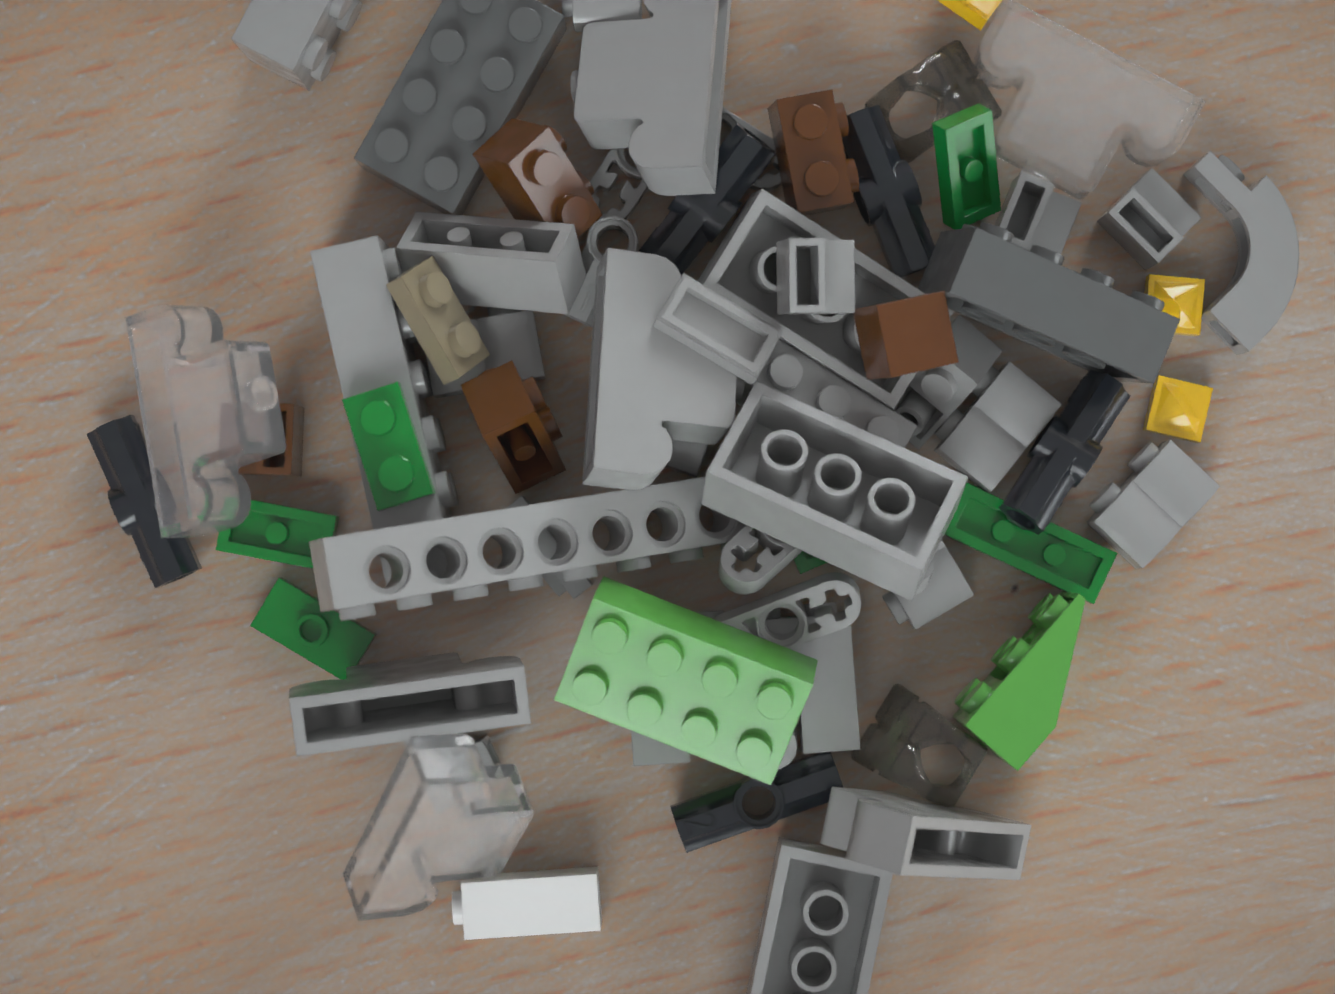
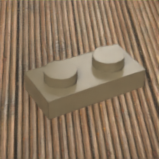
[386,256,490,385]

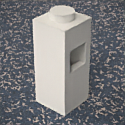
[452,866,602,940]

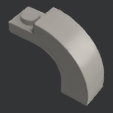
[1183,151,1299,355]

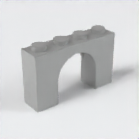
[631,602,860,766]

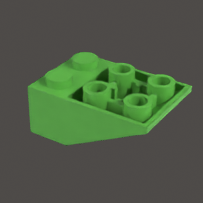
[952,591,1086,771]

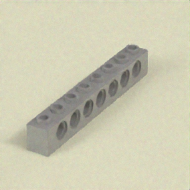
[309,477,746,621]

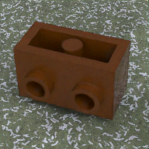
[767,89,859,216]
[473,118,603,239]
[460,360,566,494]

